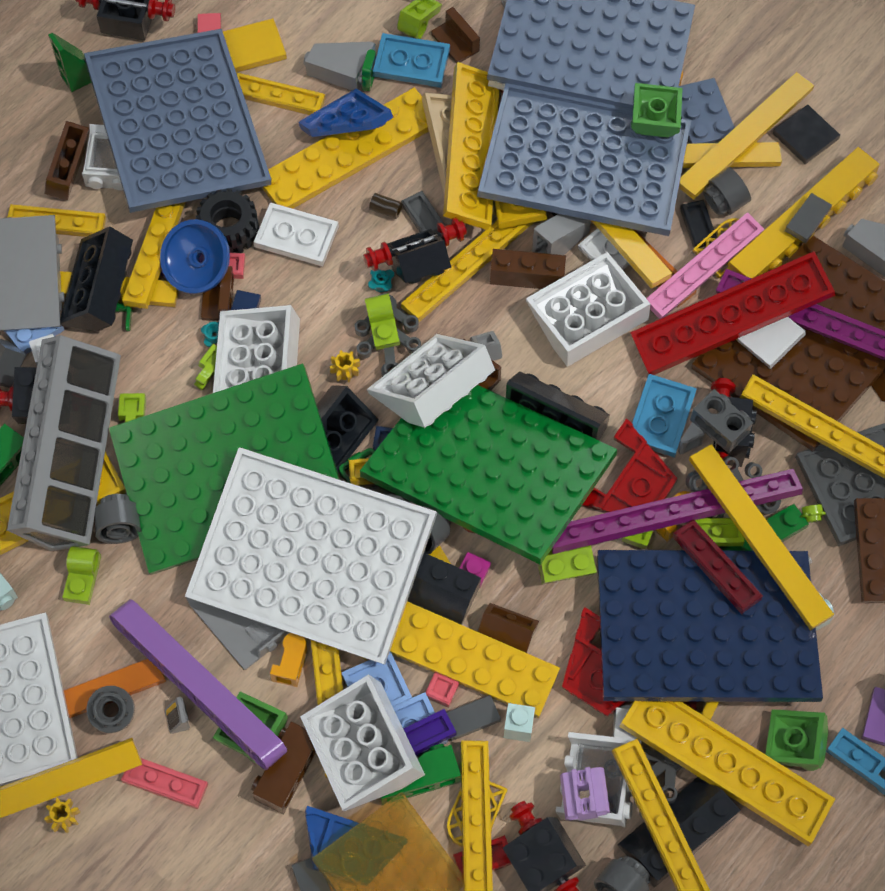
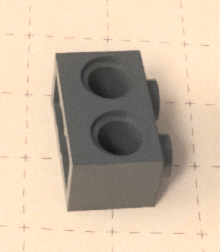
[690,389,753,453]

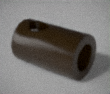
[369,193,403,219]

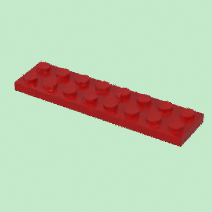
[630,251,836,375]

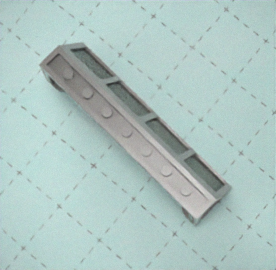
[7,335,121,551]

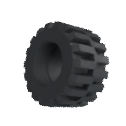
[196,189,259,253]

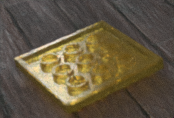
[311,792,463,891]

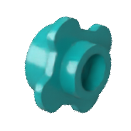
[368,268,394,292]
[201,322,219,347]

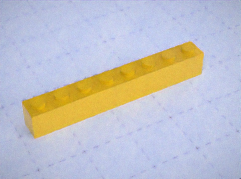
[727,147,880,278]

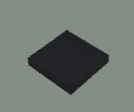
[773,104,840,164]

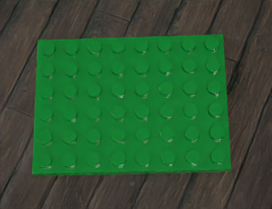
[109,363,340,575]
[360,385,617,565]

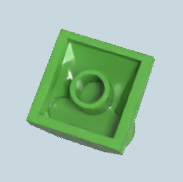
[631,83,683,137]
[213,691,288,763]
[765,709,828,771]

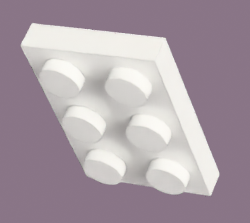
[254,203,339,267]

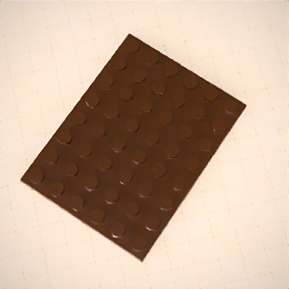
[691,235,885,452]

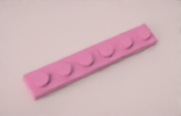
[646,212,764,319]

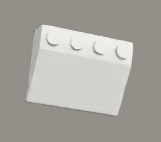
[526,252,650,367]
[213,305,300,393]
[367,334,495,427]
[300,674,425,811]

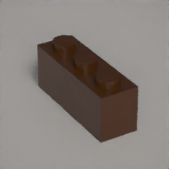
[44,121,89,201]
[490,249,566,289]
[251,721,316,815]

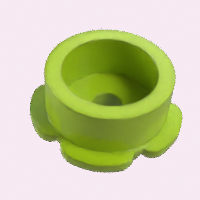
[801,504,826,523]

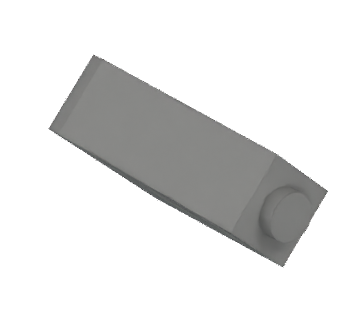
[304,42,376,91]
[532,214,591,255]
[842,219,885,277]

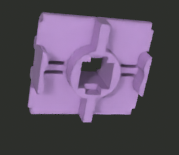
[560,767,610,821]

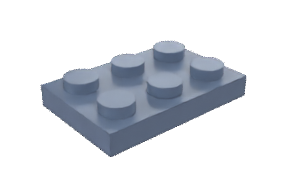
[679,78,735,144]

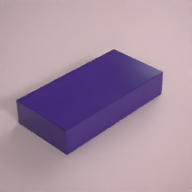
[403,709,457,755]

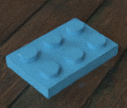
[373,33,450,88]
[632,374,697,458]

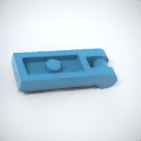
[826,728,885,795]

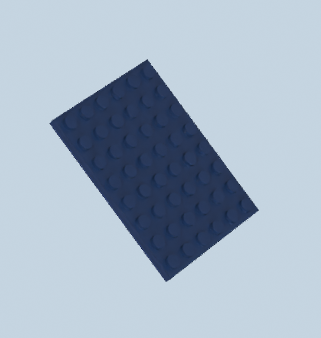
[597,550,823,702]

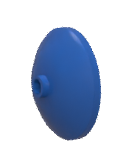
[160,219,230,294]

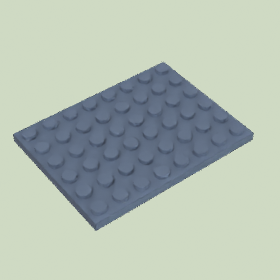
[487,0,695,109]
[84,29,271,213]
[477,83,691,236]

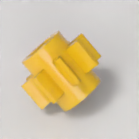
[330,350,360,383]
[44,797,80,833]

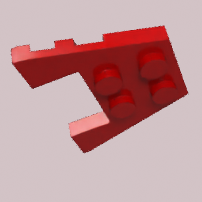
[582,419,678,512]
[562,607,628,718]

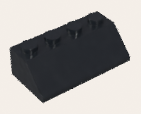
[60,226,133,331]
[506,371,610,440]
[317,385,379,473]
[407,553,481,625]
[618,777,741,888]

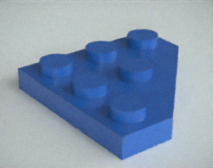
[298,89,393,137]

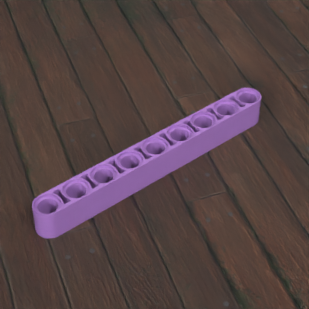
[109,599,287,770]

